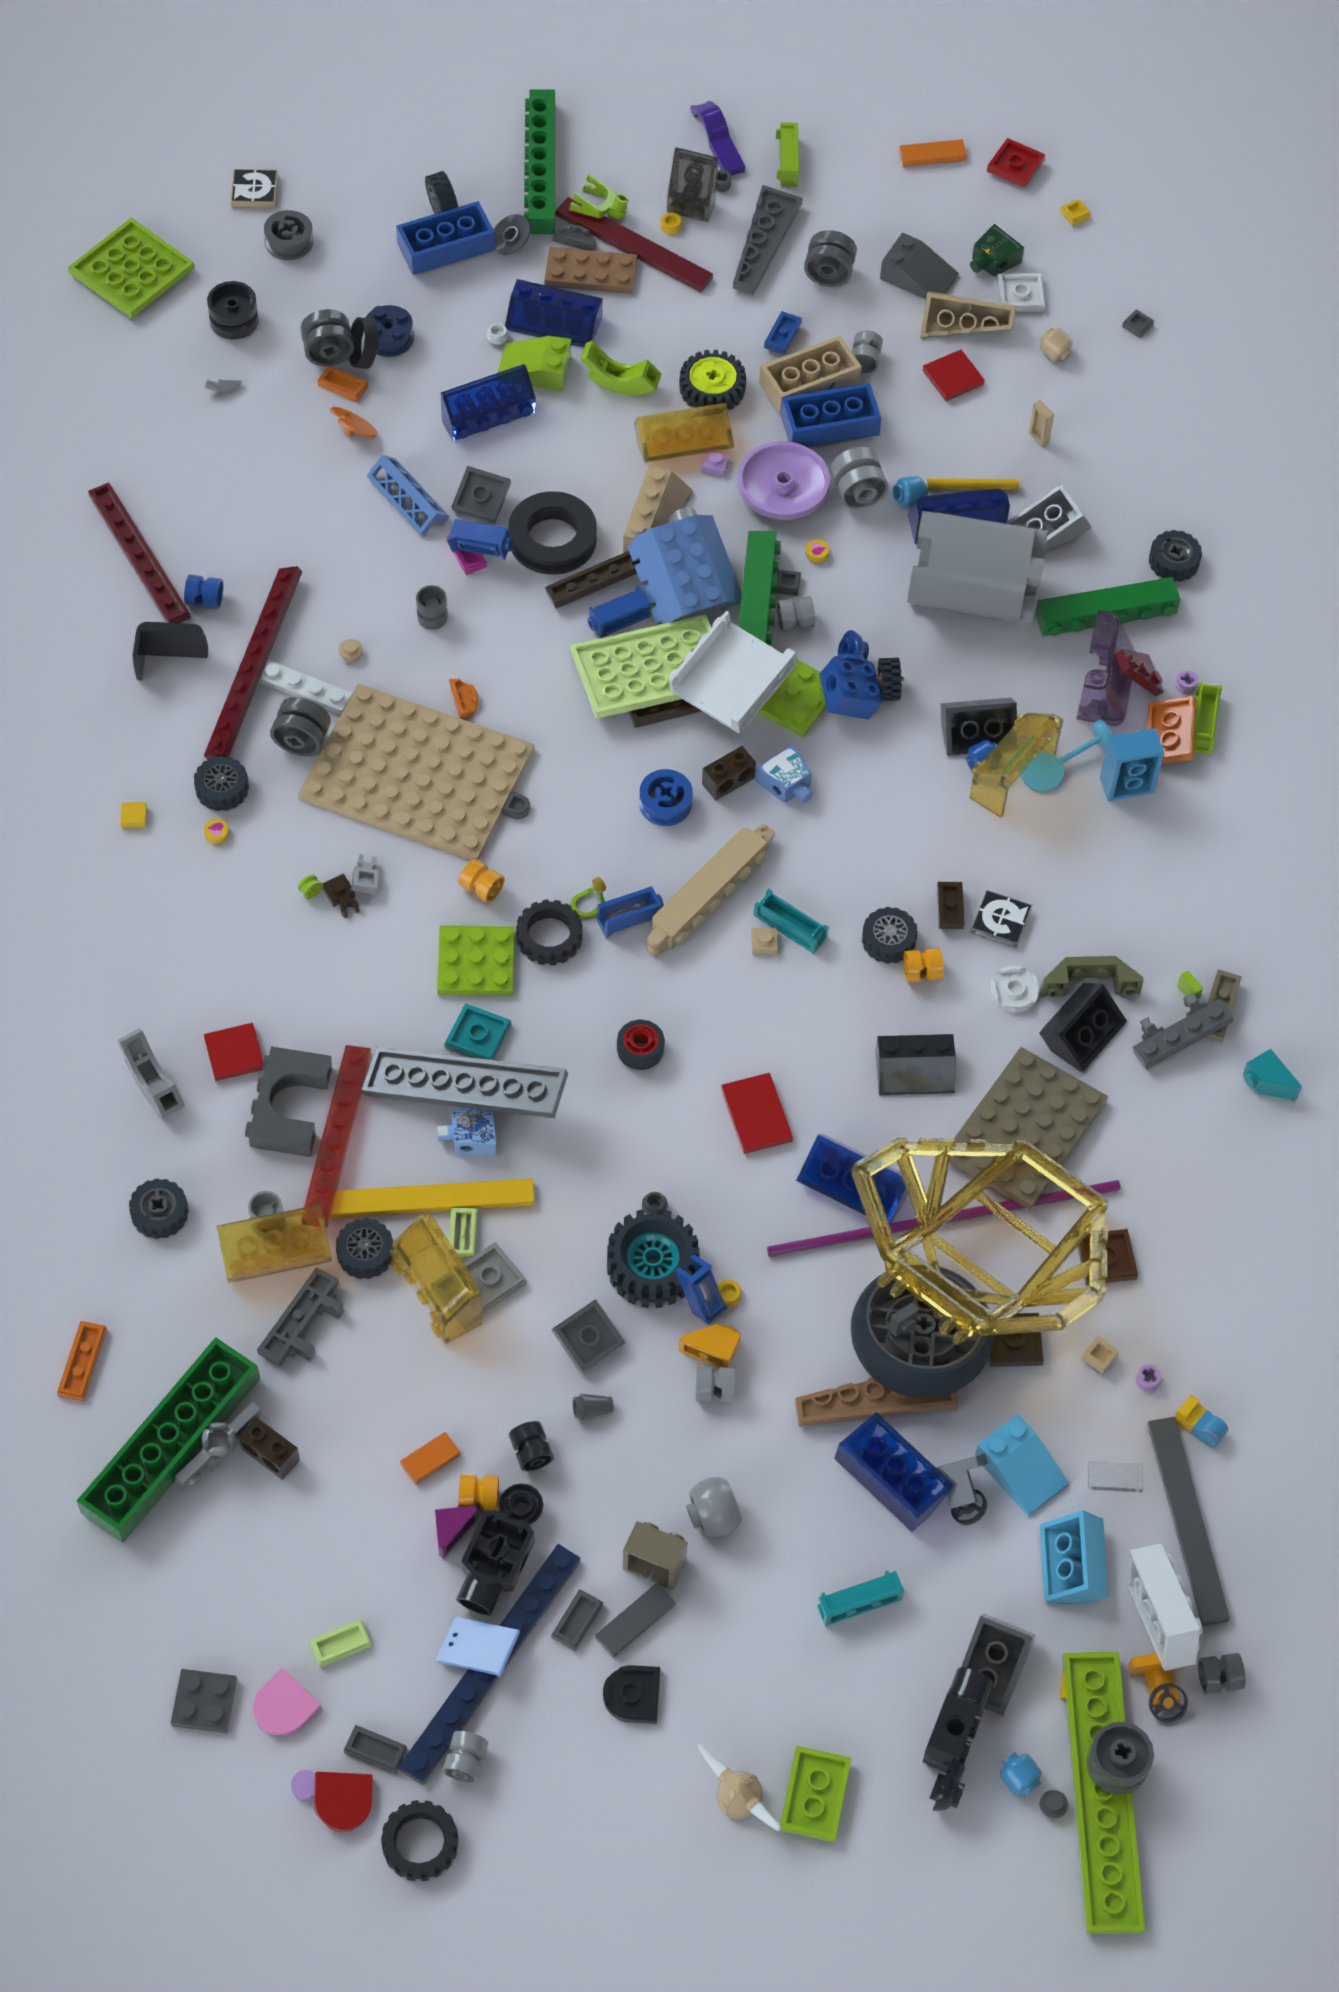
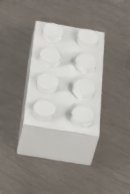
[1127,1543,1202,1671]

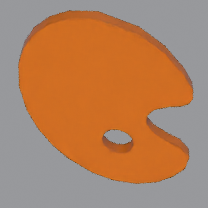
[330,407,377,438]

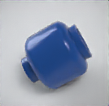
[966,740,1003,775]

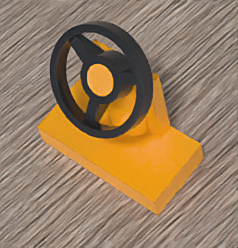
[1128,1653,1188,1723]

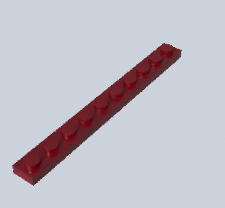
[204,566,302,760]

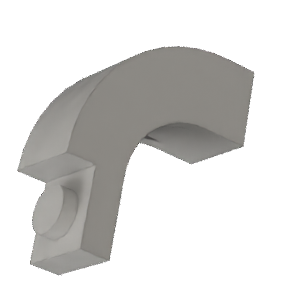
[117,1028,185,1118]

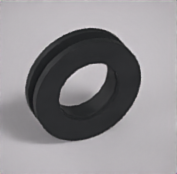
[508,491,597,575]

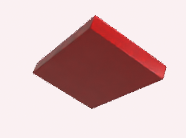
[721,1072,793,1154]

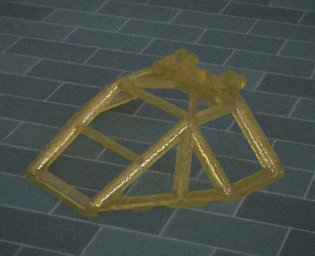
[851,1138,1108,1345]

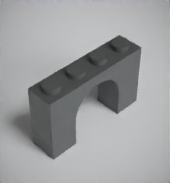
[245,1046,333,1157]

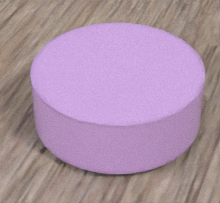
[291,1770,315,1801]

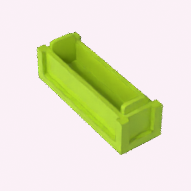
[776,122,799,186]
[1194,682,1222,755]

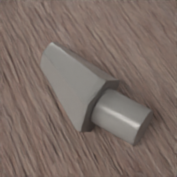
[205,379,242,395]

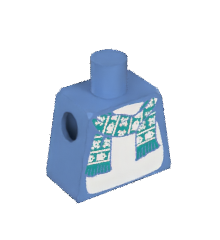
[755,744,813,803]

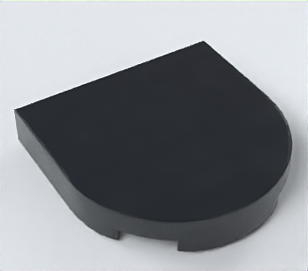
[603,1665,660,1724]

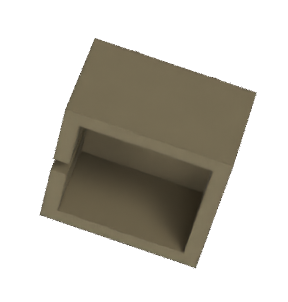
[623,1521,688,1590]

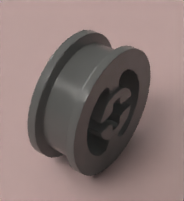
[264,210,313,260]

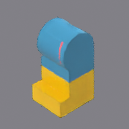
[1175,1394,1229,1447]

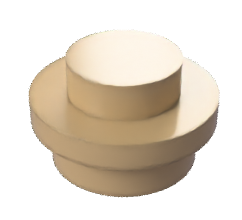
[339,639,363,662]

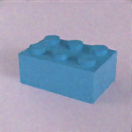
[1099,728,1164,801]

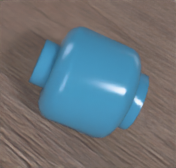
[892,476,928,507]
[1000,1752,1042,1797]

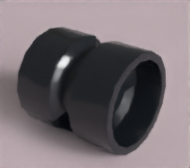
[509,1421,554,1472]

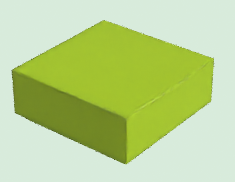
[1177,970,1203,1001]

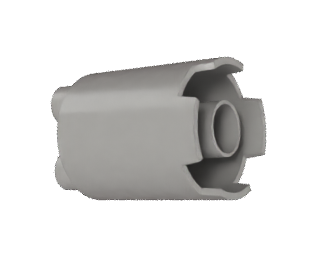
[907,511,1048,624]

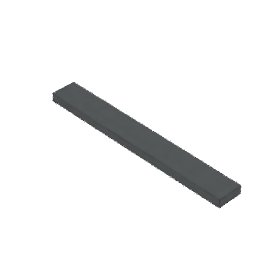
[1147,1417,1230,1626]

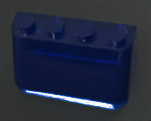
[908,488,1010,544]

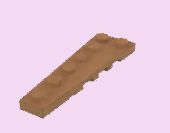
[795,1359,958,1427]

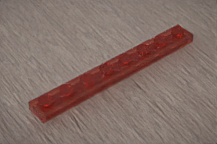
[301,1045,371,1228]

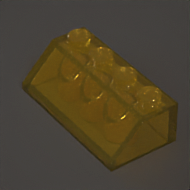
[634,403,734,463]
[216,1204,332,1283]

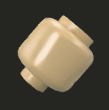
[1040,327,1073,361]

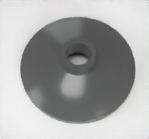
[494,214,531,255]

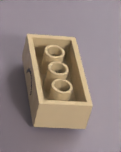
[759,335,862,415]

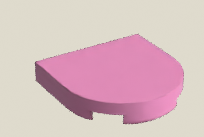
[253,1668,322,1735]

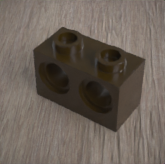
[702,746,756,801]
[239,1417,300,1480]

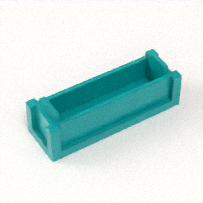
[753,888,829,954]
[817,1570,904,1626]

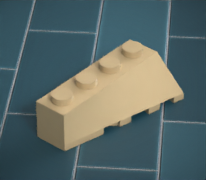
[920,291,1016,337]
[623,465,693,553]

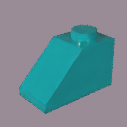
[1243,1049,1302,1101]

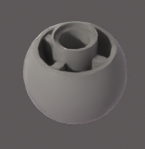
[686,1477,742,1537]

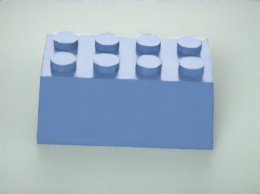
[627,515,742,625]

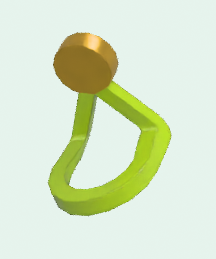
[570,877,606,919]

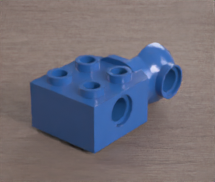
[819,630,883,720]

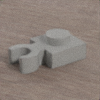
[351,854,379,895]

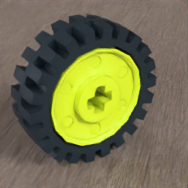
[679,350,746,414]

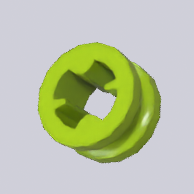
[298,874,323,899]

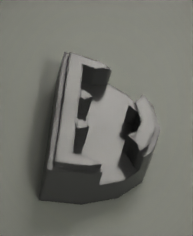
[553,225,595,251]

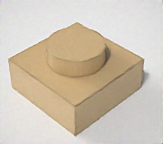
[751,928,778,954]
[1081,1336,1119,1374]

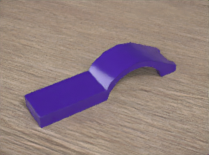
[690,101,745,176]

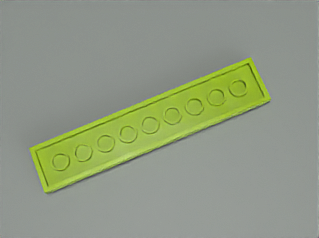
[1062,1652,1145,1935]

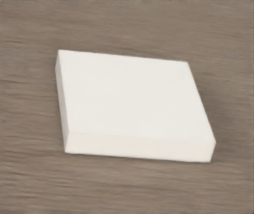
[997,273,1046,312]

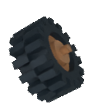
[877,657,904,701]

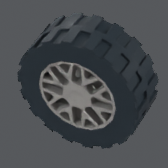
[862,907,918,964]

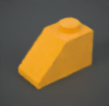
[679,1324,741,1368]

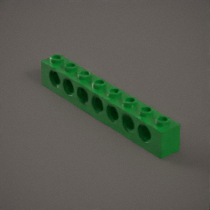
[524,89,555,234]

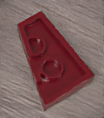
[1115,649,1164,697]

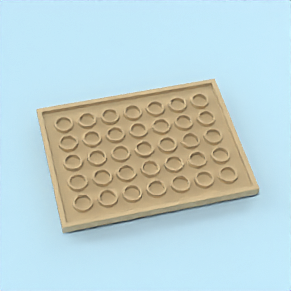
[298,684,534,860]

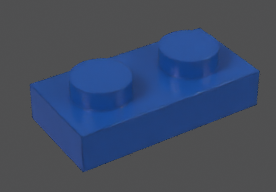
[764,311,802,355]

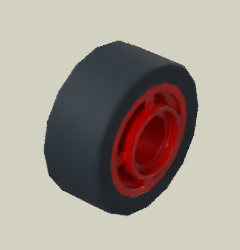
[616,1019,665,1070]

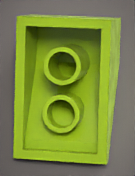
[496,336,571,391]

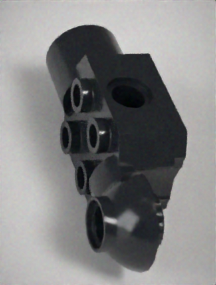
[456,1483,544,1616]
[922,1668,994,1811]

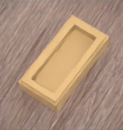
[1029,400,1054,447]

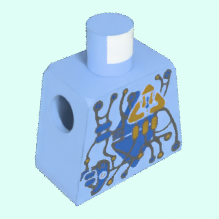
[437,1107,497,1156]

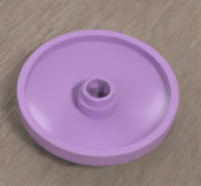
[737,441,830,520]

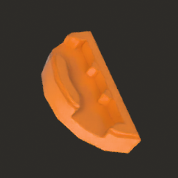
[449,679,478,720]

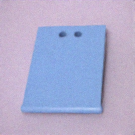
[436,1616,520,1677]

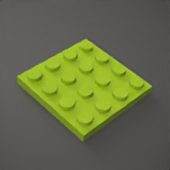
[68,218,195,319]

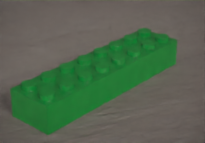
[77,1337,260,1543]

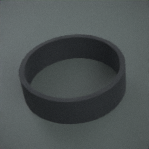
[349,317,378,369]

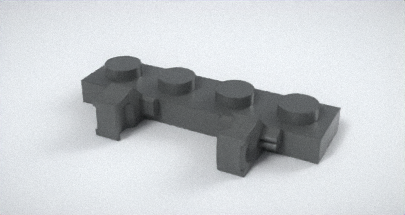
[1133,993,1234,1070]
[257,1267,345,1366]

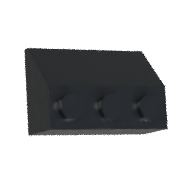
[940,698,1018,756]
[1039,983,1127,1072]
[875,1034,956,1095]

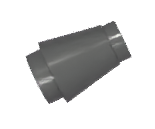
[573,1393,614,1420]

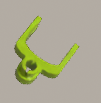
[569,173,629,219]

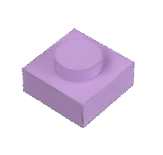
[702,449,729,477]

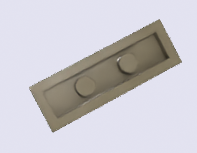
[1205,969,1242,1043]

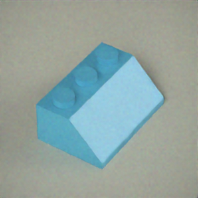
[1040,1510,1109,1604]

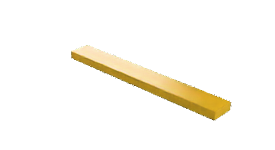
[325,1178,534,1219]

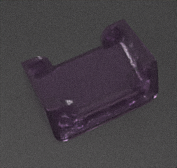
[1076,610,1136,726]

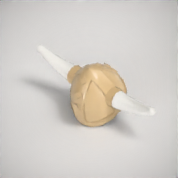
[697,1743,781,1831]

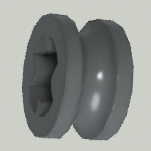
[712,170,731,192]

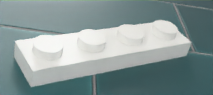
[259,660,353,716]

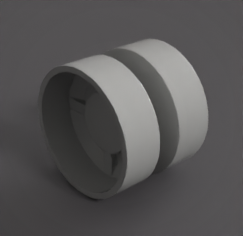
[830,447,888,509]

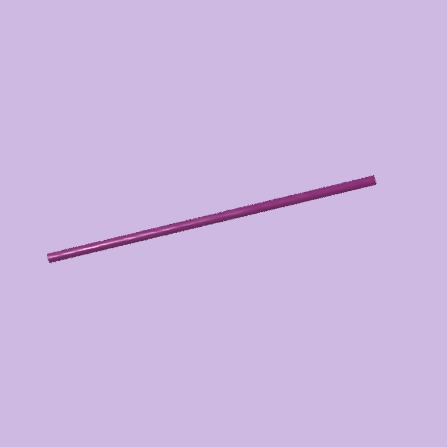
[767,1180,1121,1257]

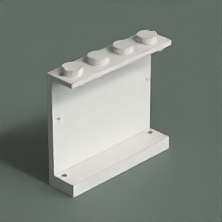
[669,611,797,734]

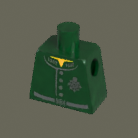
[970,224,1024,276]

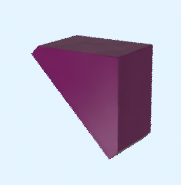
[435,1506,478,1559]

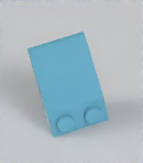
[975,1414,1069,1516]

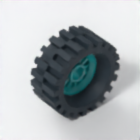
[607,1208,699,1308]

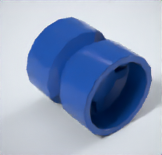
[184,574,224,609]

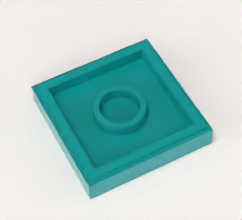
[444,1003,511,1060]

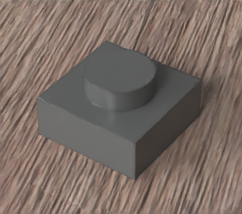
[889,1303,919,1337]

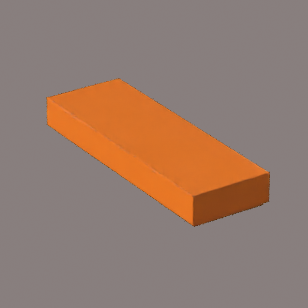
[899,139,967,167]
[57,1321,107,1402]

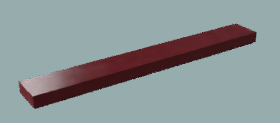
[555,197,713,292]
[88,482,191,623]

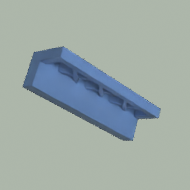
[367,454,450,535]

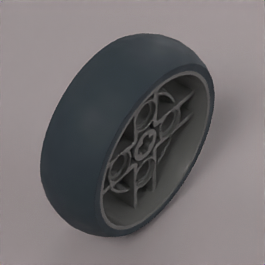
[851,1264,994,1398]

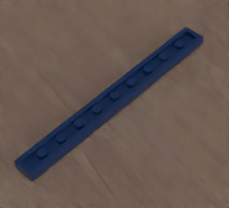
[399,1544,581,1785]

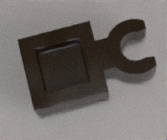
[322,874,359,918]

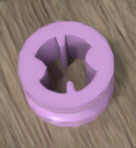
[1176,671,1198,694]
[1136,1364,1161,1392]

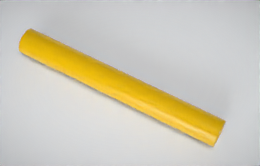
[927,478,1019,491]

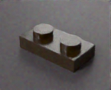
[937,882,964,929]

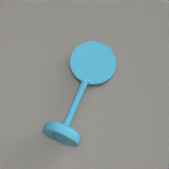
[1021,720,1114,792]

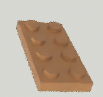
[544,247,637,294]

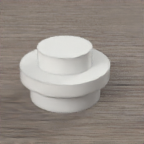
[486,323,509,345]

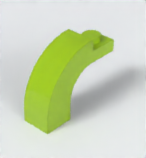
[580,340,662,395]

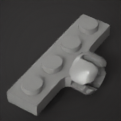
[175,1402,261,1491]

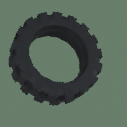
[516,899,582,965]
[381,1800,458,1881]

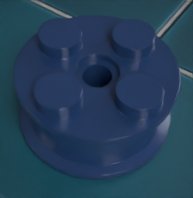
[365,305,414,357]

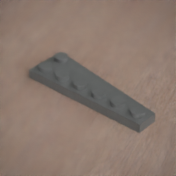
[733,185,803,295]

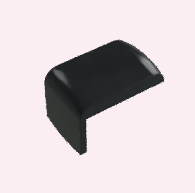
[132,622,208,680]

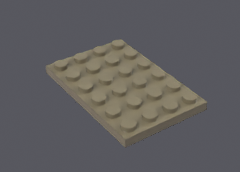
[942,1047,1108,1210]

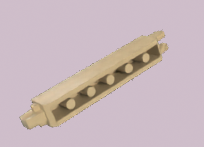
[646,823,775,956]

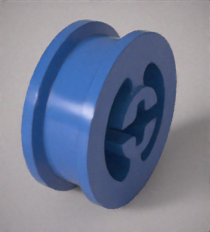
[639,769,693,826]

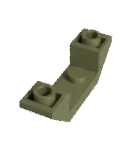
[1041,956,1144,998]

